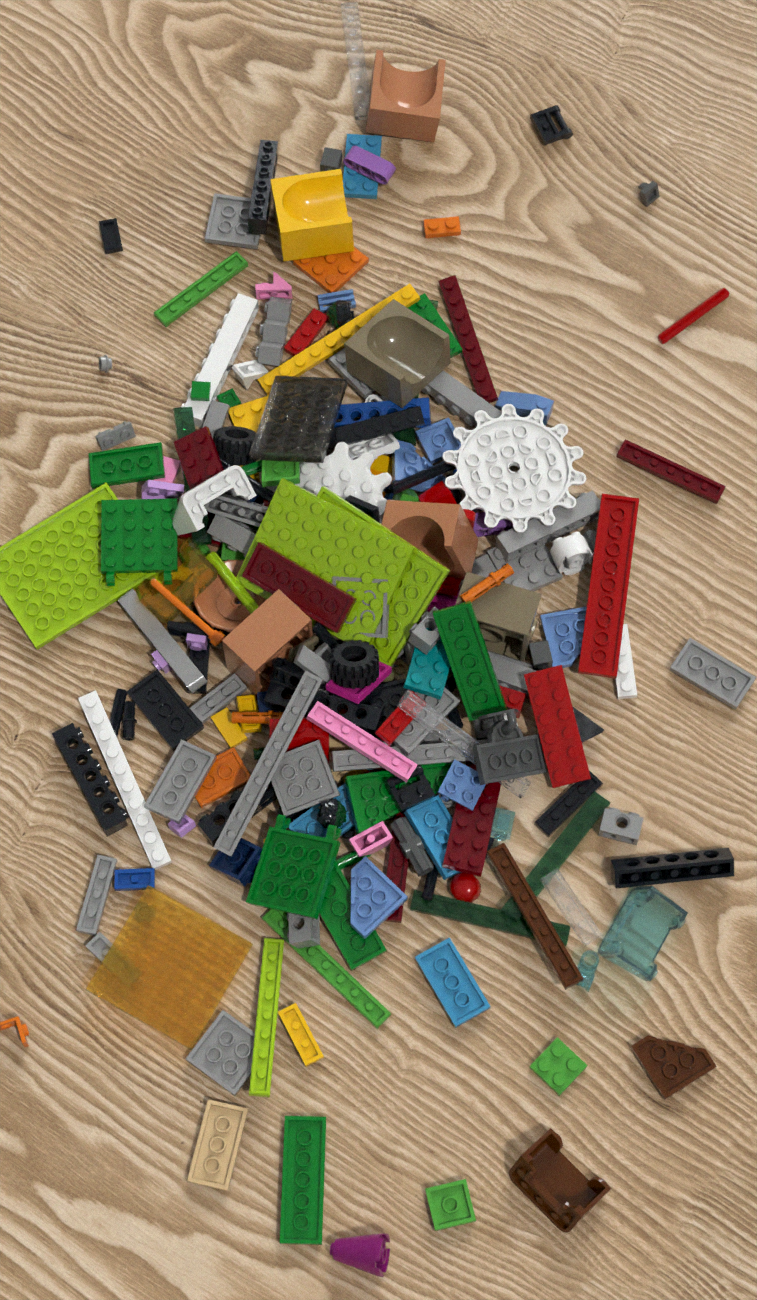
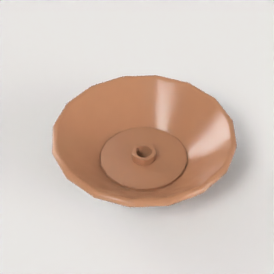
[194,560,267,632]

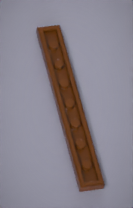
[486,843,584,990]

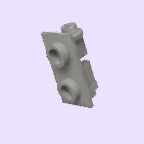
[95,421,136,451]

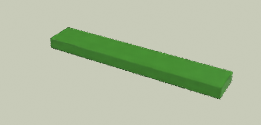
[154,251,248,328]

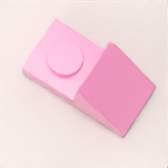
[255,272,292,300]

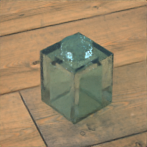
[491,808,515,841]

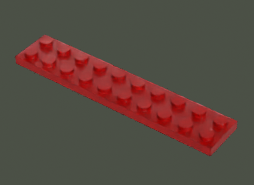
[578,493,639,679]

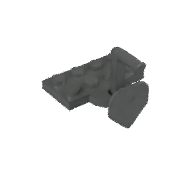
[472,709,547,785]

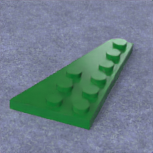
[345,763,452,834]

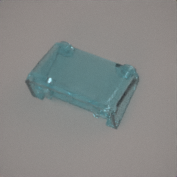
[598,886,688,981]

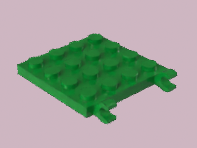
[101,498,178,586]
[246,814,342,920]

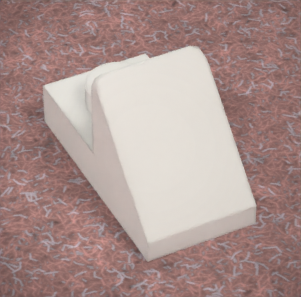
[232,359,269,390]

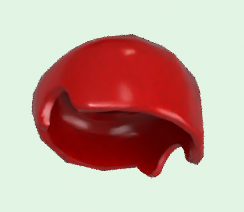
[449,872,481,903]

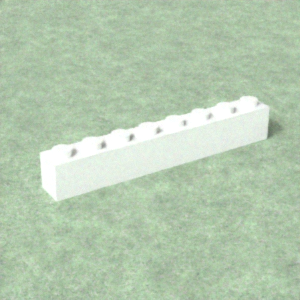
[180,293,259,428]

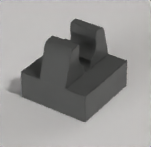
[638,181,660,207]

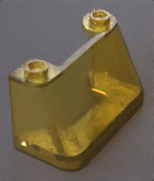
[135,537,218,623]

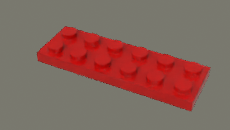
[524,665,591,788]

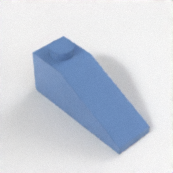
[495,391,554,426]

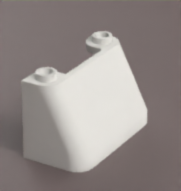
[172,465,257,535]

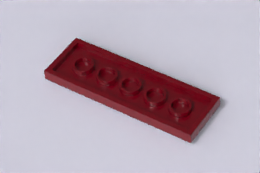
[242,542,357,633]
[442,761,502,877]

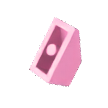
[349,821,393,857]

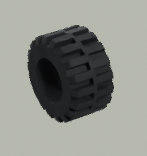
[213,426,260,466]
[330,640,379,689]

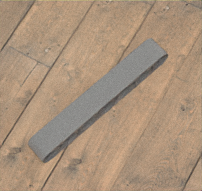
[117,588,207,694]

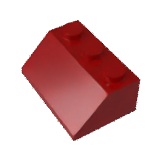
[269,719,329,763]

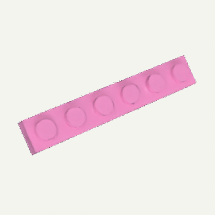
[306,701,418,783]

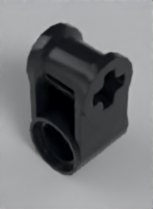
[269,658,305,690]

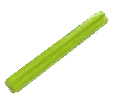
[207,551,259,613]

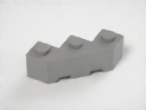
[255,296,292,366]

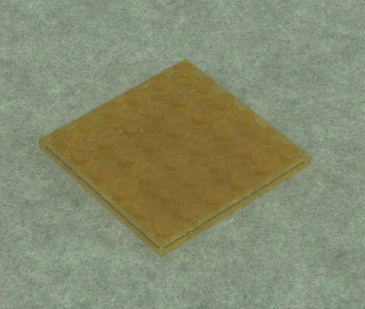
[86,885,253,1050]

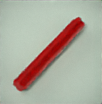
[657,288,730,344]

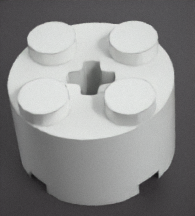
[550,532,593,575]

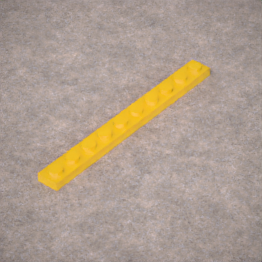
[257,283,420,396]

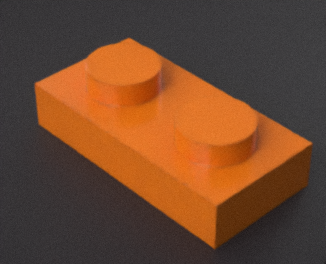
[423,216,461,239]

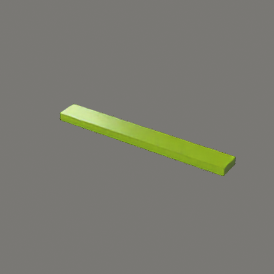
[249,938,284,1098]

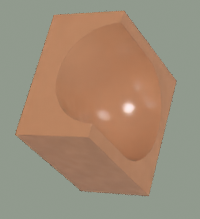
[365,49,446,142]
[382,500,478,580]
[222,589,313,697]

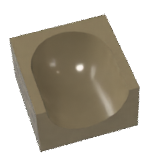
[344,299,451,408]
[455,572,541,662]

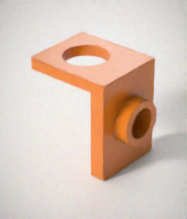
[0,1016,29,1047]

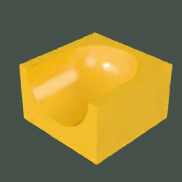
[270,169,354,262]

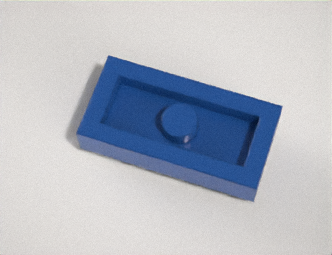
[114,868,155,891]

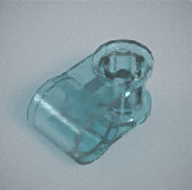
[576,950,599,992]

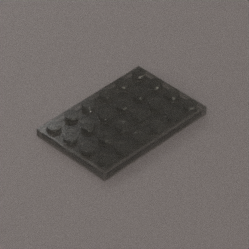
[249,376,347,463]

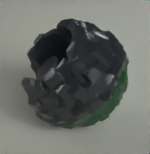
[327,300,355,328]
[316,798,347,828]

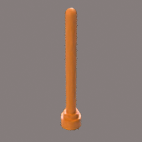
[150,579,226,647]

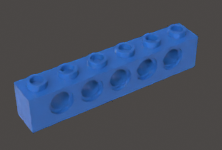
[318,397,431,432]

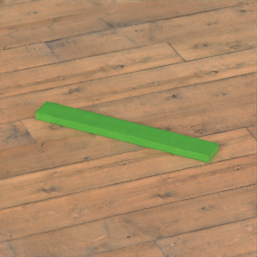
[262,909,391,1029]

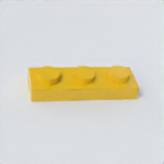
[278,1003,324,1067]

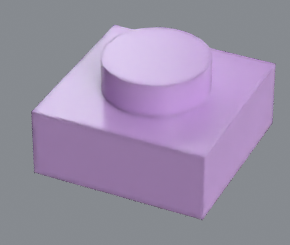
[186,633,208,651]
[151,650,172,674]
[168,814,196,838]

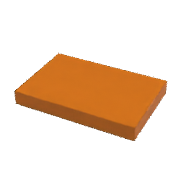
[195,747,251,808]

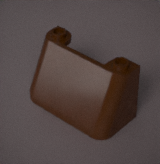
[509,1128,611,1233]

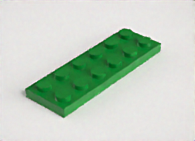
[433,601,507,721]
[319,861,387,971]
[280,1116,326,1245]

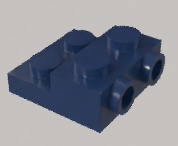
[209,838,262,887]

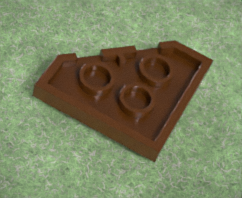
[630,1035,717,1100]

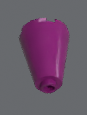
[330,1233,390,1277]

